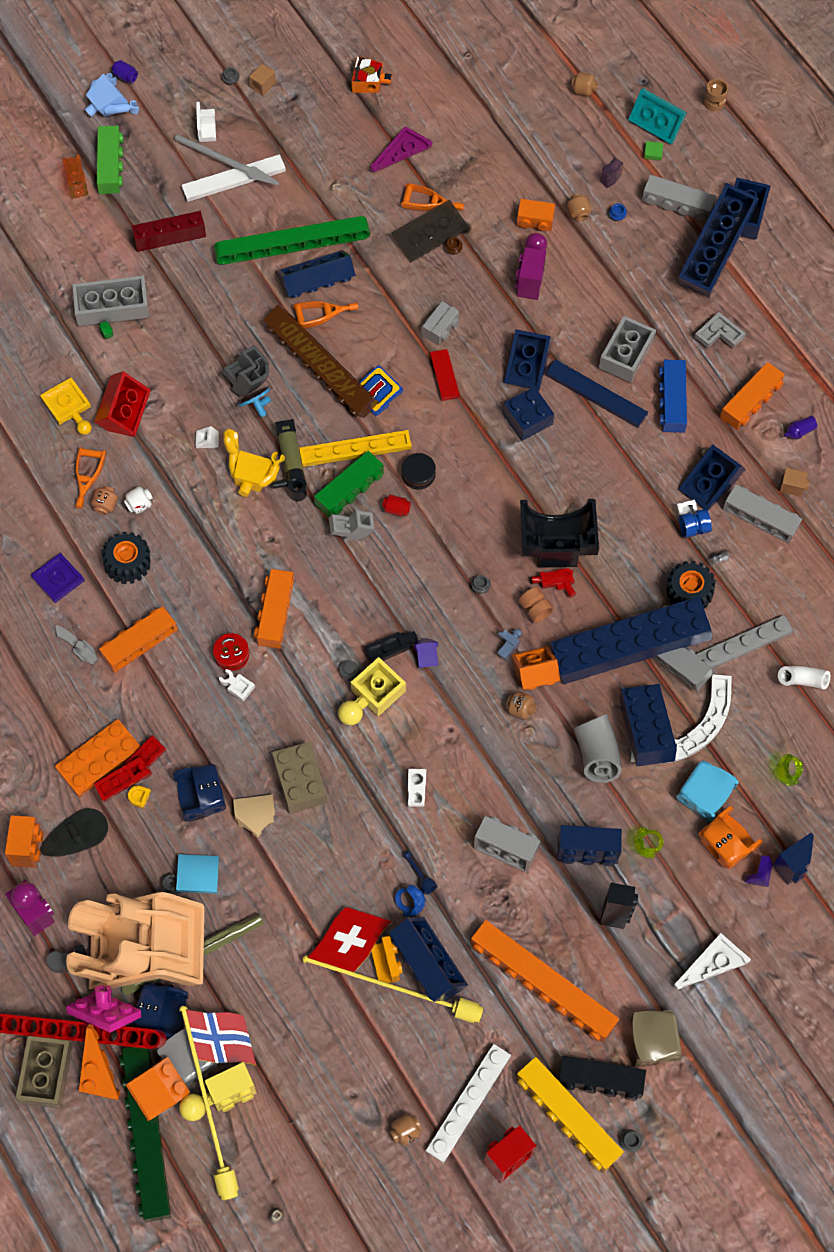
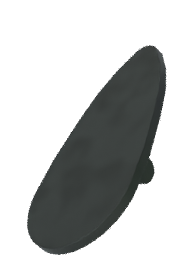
[41,808,108,857]

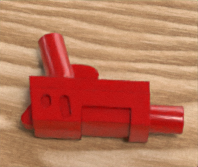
[531,568,576,598]

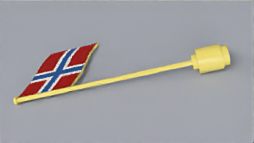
[179,1006,256,1200]

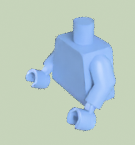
[85,73,139,117]

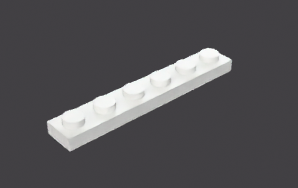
[426,1044,511,1164]

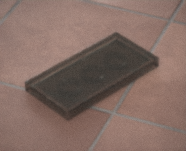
[391,200,469,263]

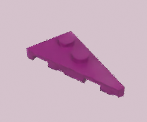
[370,126,432,172]

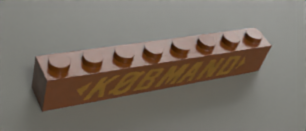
[264,304,379,418]

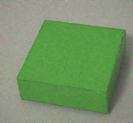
[644,141,663,161]

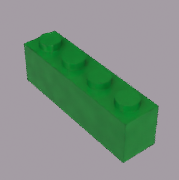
[314,451,384,518]

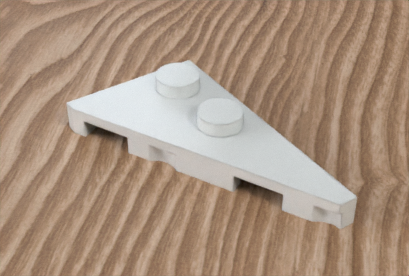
[674,933,751,990]

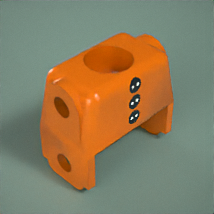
[698,806,763,870]

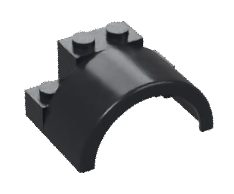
[520,499,599,568]

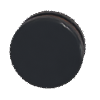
[401,453,436,490]

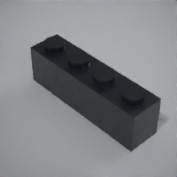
[600,882,638,929]
[558,1055,646,1101]

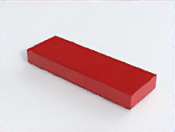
[430,349,460,401]

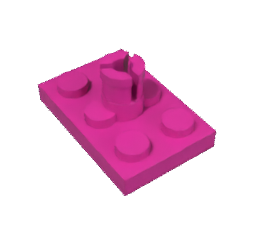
[66,985,141,1032]

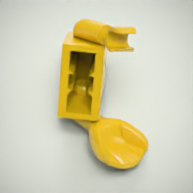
[223,429,285,497]

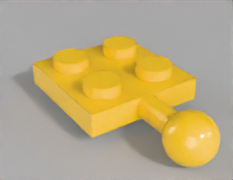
[40,377,92,435]

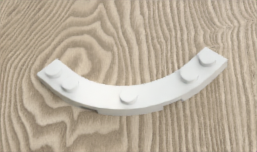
[630,674,732,764]

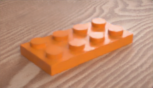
[55,719,141,797]

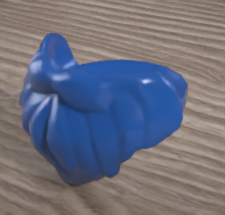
[395,885,426,917]

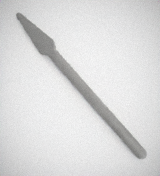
[174,135,279,185]

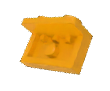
[371,936,403,984]

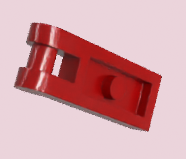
[94,756,152,802]

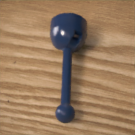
[403,851,438,895]

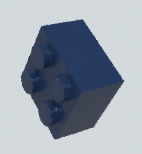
[503,386,554,441]

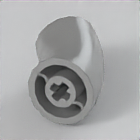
[573,714,622,783]

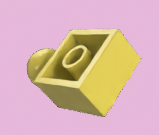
[338,657,406,726]
[179,1062,256,1122]

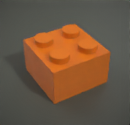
[5,815,44,868]

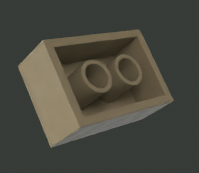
[272,742,328,814]
[16,1036,73,1109]

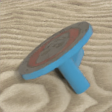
[237,387,271,417]

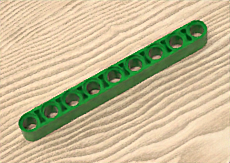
[213,216,371,265]

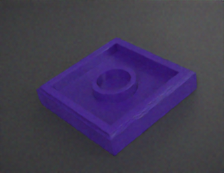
[31,552,85,603]

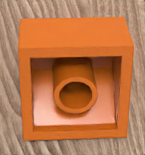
[511,646,561,690]
[126,1057,190,1121]

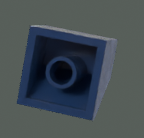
[773,832,814,885]

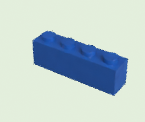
[659,359,687,433]

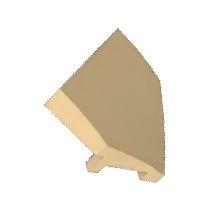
[233,795,275,838]

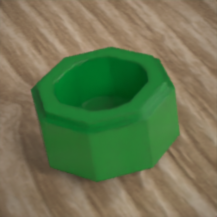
[98,320,113,339]

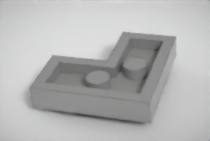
[695,312,746,348]

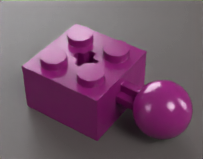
[515,233,547,300]
[5,880,54,937]

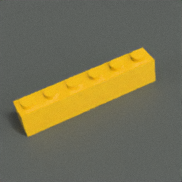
[516,1057,624,1173]

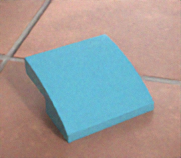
[176,854,219,894]

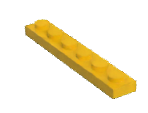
[299,430,412,467]

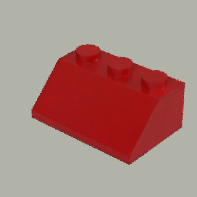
[94,371,151,437]

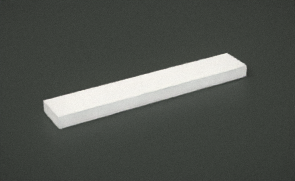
[181,154,286,202]

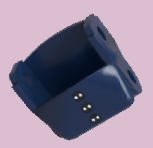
[173,764,226,822]
[132,983,189,1041]

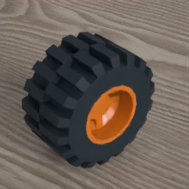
[102,532,151,584]
[666,561,716,608]

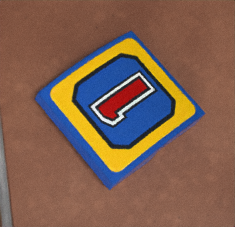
[360,365,403,417]

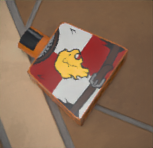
[352,56,392,93]

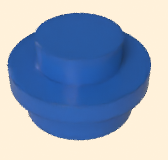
[609,203,627,221]

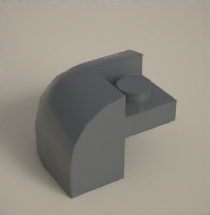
[222,345,269,396]

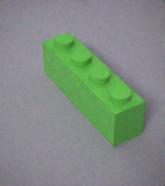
[97,126,124,194]

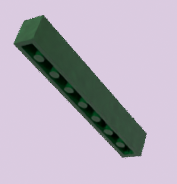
[119,1047,172,1223]

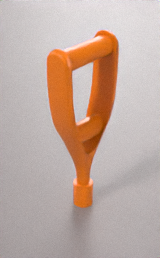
[401,183,464,211]
[293,301,358,329]
[75,447,106,509]

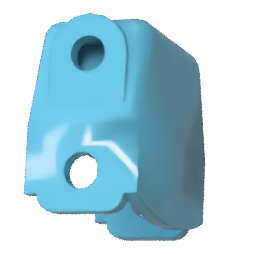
[676,760,739,823]

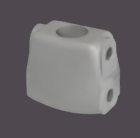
[156,1028,219,1087]

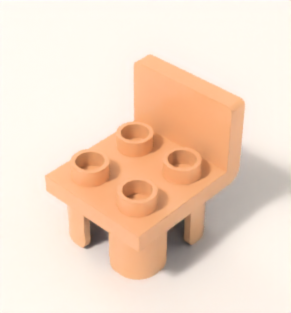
[66,892,204,991]

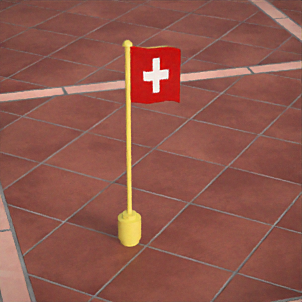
[303,907,484,1024]

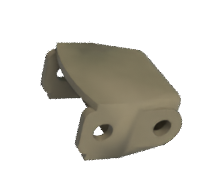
[628,1010,681,1067]

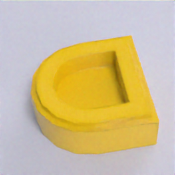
[128,786,151,809]

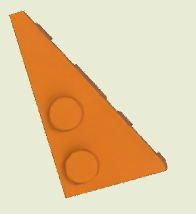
[79,1024,120,1100]

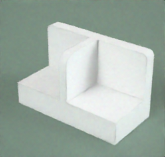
[196,102,216,142]

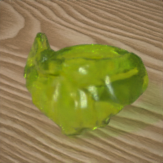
[774,753,803,786]
[633,827,664,859]

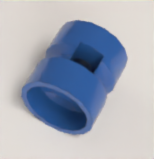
[679,509,712,538]

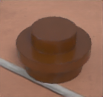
[445,237,463,254]

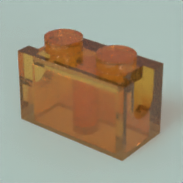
[62,155,89,199]

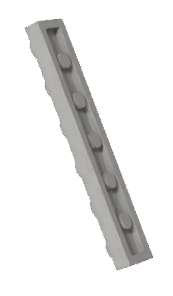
[696,615,793,670]

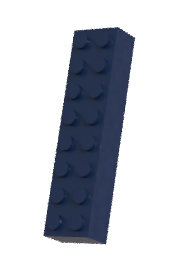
[551,596,713,684]

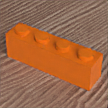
[720,362,785,430]
[254,569,294,649]
[99,606,178,673]

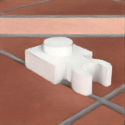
[219,669,255,702]

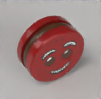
[213,633,250,671]

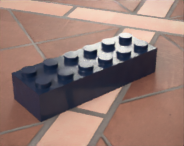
[678,183,759,298]

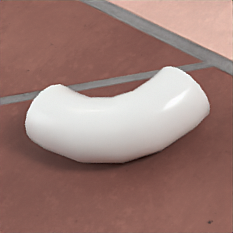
[778,666,831,690]

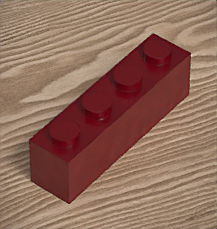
[132,211,206,252]

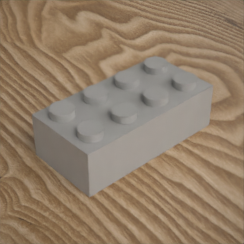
[72,276,150,326]

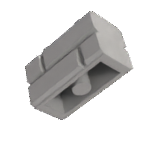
[421,301,460,345]

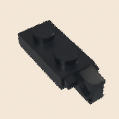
[364,631,418,663]

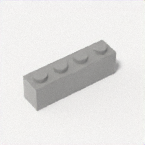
[642,174,716,222]
[723,485,802,544]
[653,647,712,692]

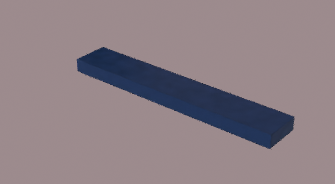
[546,359,648,428]

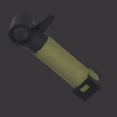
[272,419,307,502]

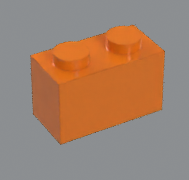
[517,199,555,231]

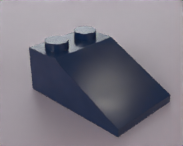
[504,329,553,390]
[679,444,745,511]

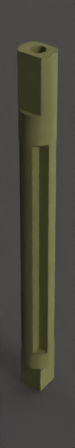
[121,913,264,996]

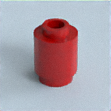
[382,494,411,517]

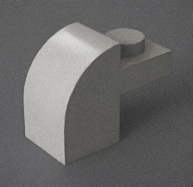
[329,510,374,541]

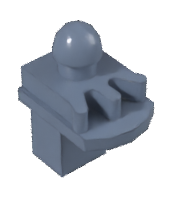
[497,629,522,661]

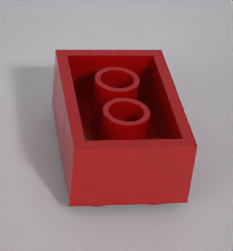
[484,1125,537,1183]

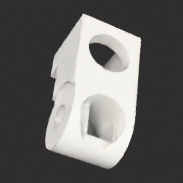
[408,769,426,807]

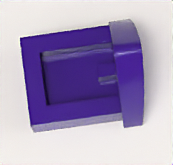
[414,638,438,668]
[745,855,773,887]

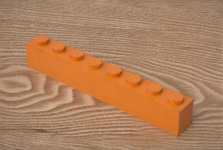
[470,920,620,1043]

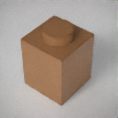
[249,64,276,96]
[779,467,810,497]

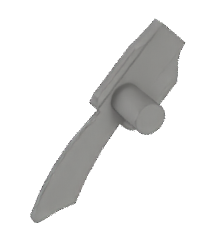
[55,625,99,665]

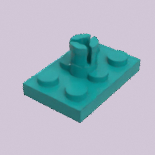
[628,88,687,144]

